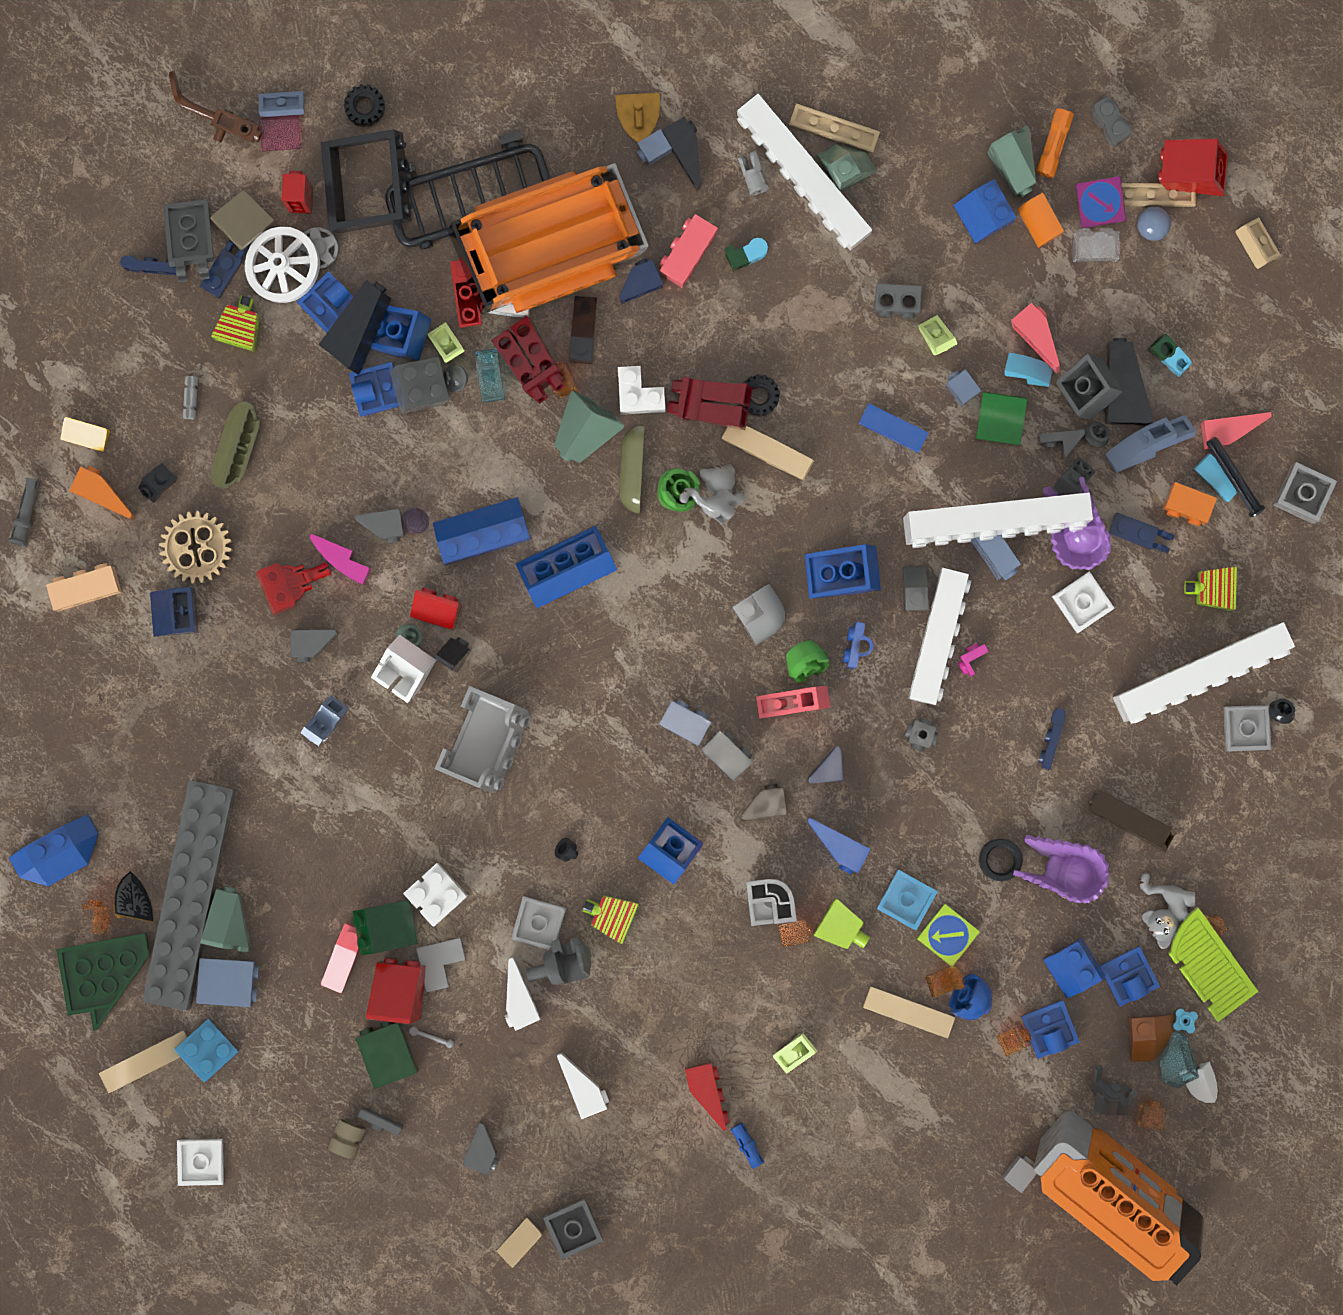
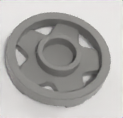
[297,227,339,269]

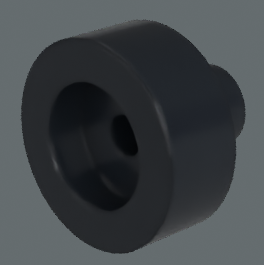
[555,838,578,862]

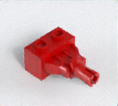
[256,562,331,615]

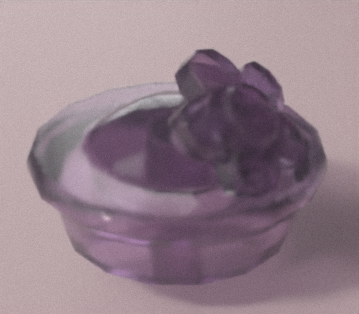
[402,508,429,534]

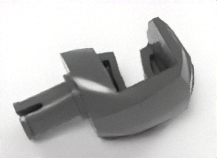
[526,938,592,985]

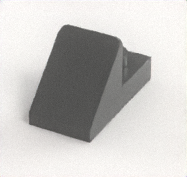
[1037,429,1085,460]

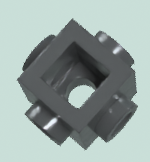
[905,718,939,752]

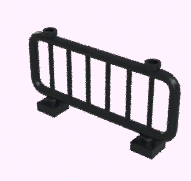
[385,130,550,250]

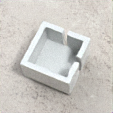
[371,635,436,703]
[403,863,468,927]

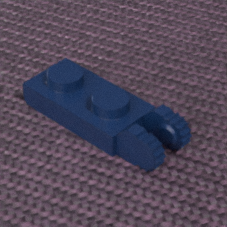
[200,240,250,299]
[120,255,176,275]
[1109,513,1175,553]
[1038,708,1066,771]

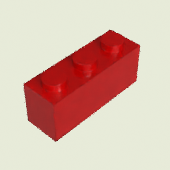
[281,170,313,214]

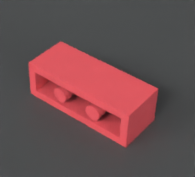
[658,214,718,288]

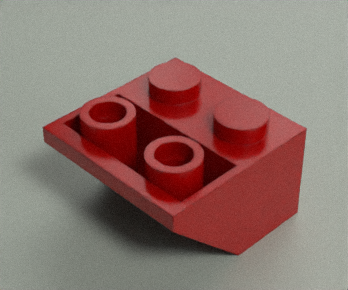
[410,587,462,631]

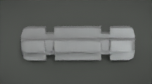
[183,376,198,420]

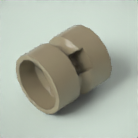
[327,1119,366,1159]

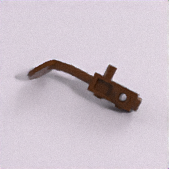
[169,71,263,144]

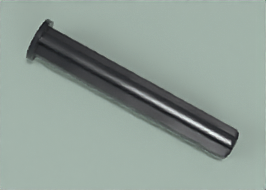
[1206,437,1265,517]

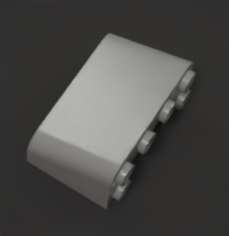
[435,686,530,793]

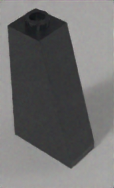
[319,280,392,375]
[1105,338,1153,426]

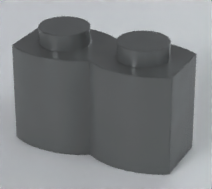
[1091,96,1131,147]

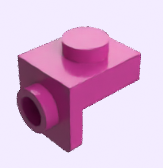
[958,643,989,677]

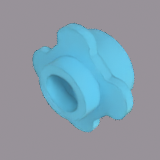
[1173,1009,1198,1033]

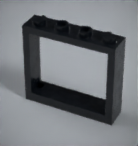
[321,129,413,233]

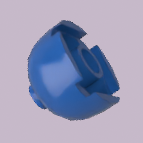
[949,974,992,1020]

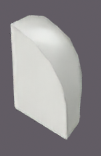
[1182,1061,1218,1103]

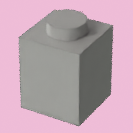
[1002,1155,1037,1193]

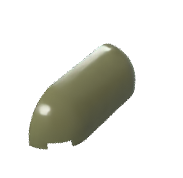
[211,402,260,488]
[619,425,645,514]

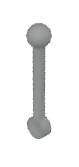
[409,1027,454,1048]

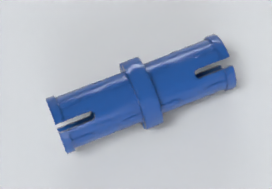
[730,1122,764,1169]

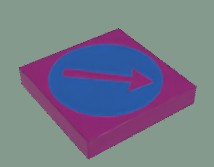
[1076,176,1127,229]

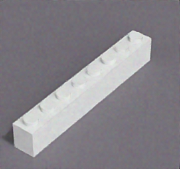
[737,94,872,251]

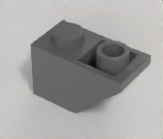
[1052,457,1096,496]

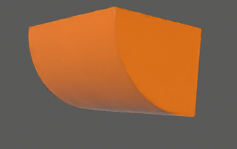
[1017,193,1064,248]

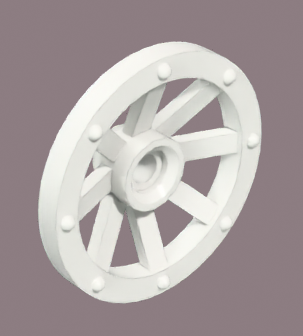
[245,227,320,303]

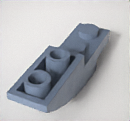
[1105,415,1196,473]

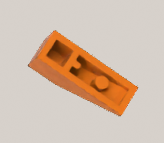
[69,465,136,520]

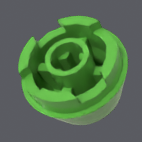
[657,468,700,512]
[786,640,830,683]

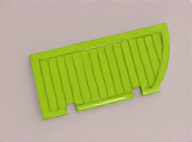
[1168,907,1258,1022]

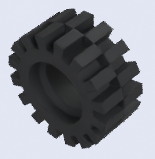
[344,84,385,127]
[743,374,780,416]

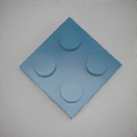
[876,870,938,931]
[174,1019,238,1083]

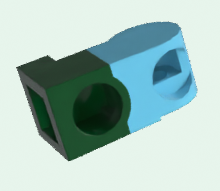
[724,238,768,272]
[1148,334,1192,377]

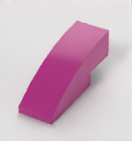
[309,534,372,586]

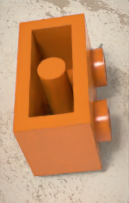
[1162,482,1217,527]

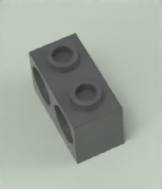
[874,283,922,319]

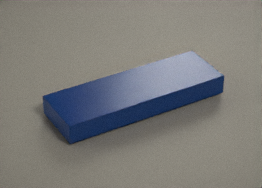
[859,403,928,453]

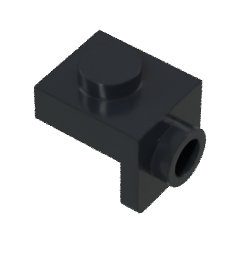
[138,463,177,503]

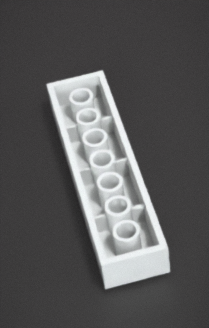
[903,493,1093,548]
[1113,622,1295,724]

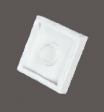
[1052,571,1114,633]
[177,1138,224,1186]

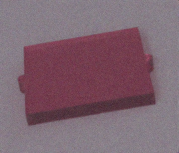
[259,115,302,152]

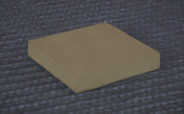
[211,190,274,250]

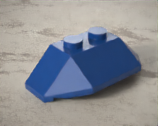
[9,814,99,886]

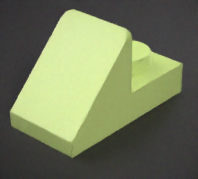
[918,315,957,355]
[427,322,465,363]
[773,1033,817,1074]

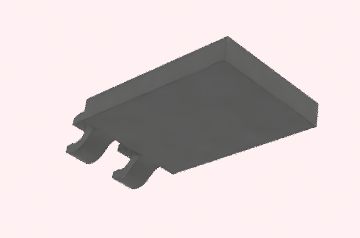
[163,199,214,282]

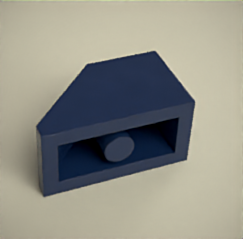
[619,259,663,304]

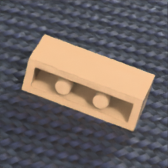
[46,563,122,612]

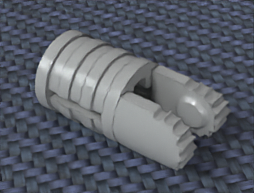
[738,151,769,196]

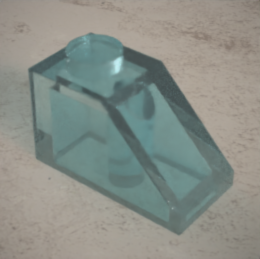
[475,349,505,403]
[1160,1032,1199,1088]

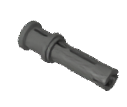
[7,478,41,547]

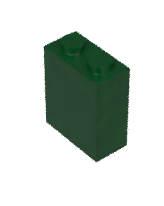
[353,900,418,955]
[355,1021,418,1089]

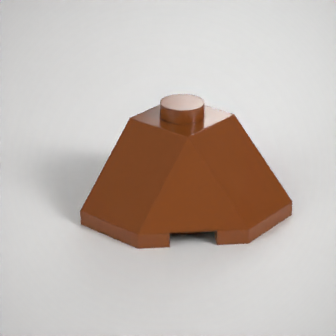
[1128,1014,1175,1062]

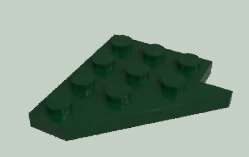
[56,933,150,1031]

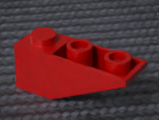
[450,259,482,328]
[685,1062,730,1131]

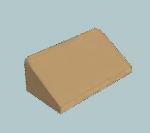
[1236,218,1281,269]
[497,1218,544,1268]

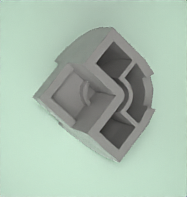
[732,584,785,646]
[746,879,797,926]

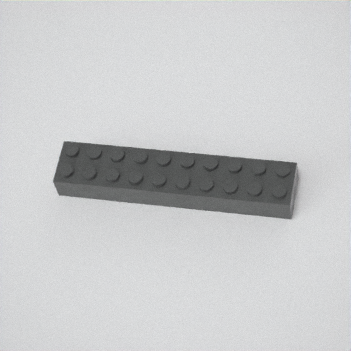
[142,780,237,1011]

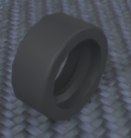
[979,839,1023,882]

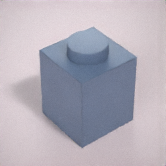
[636,129,672,166]
[946,369,981,407]

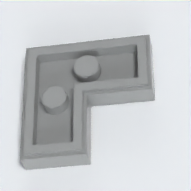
[416,938,466,992]

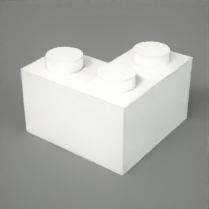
[618,366,665,415]

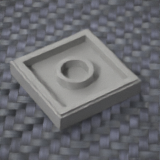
[1223,705,1271,752]
[511,896,566,950]

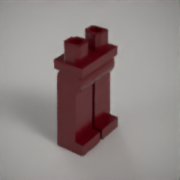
[491,316,566,404]
[667,377,753,430]

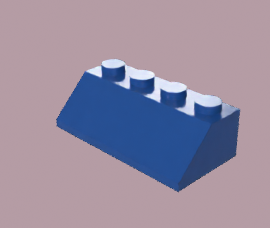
[433,497,531,566]
[516,526,617,609]

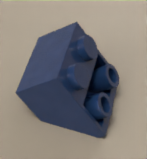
[150,587,199,637]

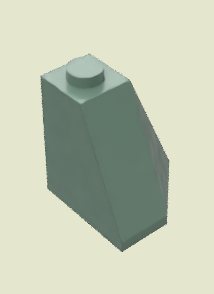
[987,126,1036,198]
[816,144,877,192]
[554,390,625,463]
[200,886,251,952]

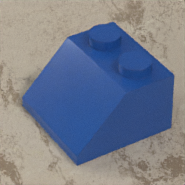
[953,179,1017,244]
[638,817,704,885]
[1043,937,1105,998]

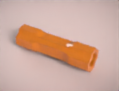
[1035,108,1074,179]

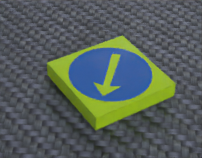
[916,904,980,967]

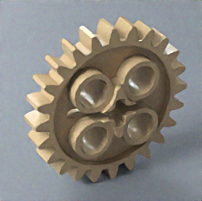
[159,511,233,584]

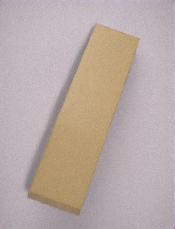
[722,426,814,481]
[99,1030,187,1093]

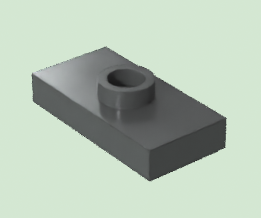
[357,1107,403,1136]

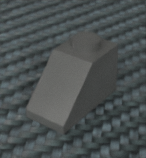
[355,509,405,544]
[903,566,928,612]
[291,630,338,662]
[462,1121,499,1175]

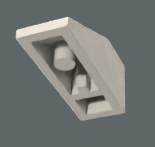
[505,957,541,1031]
[557,1052,610,1119]

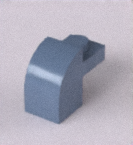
[301,695,349,746]

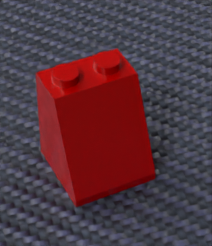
[1159,139,1228,196]
[366,957,426,1024]

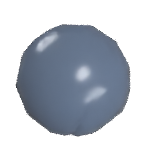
[1137,206,1171,241]

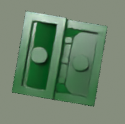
[976,392,1027,445]

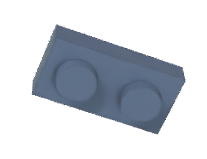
[259,91,304,117]

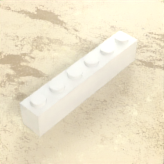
[908,568,971,705]

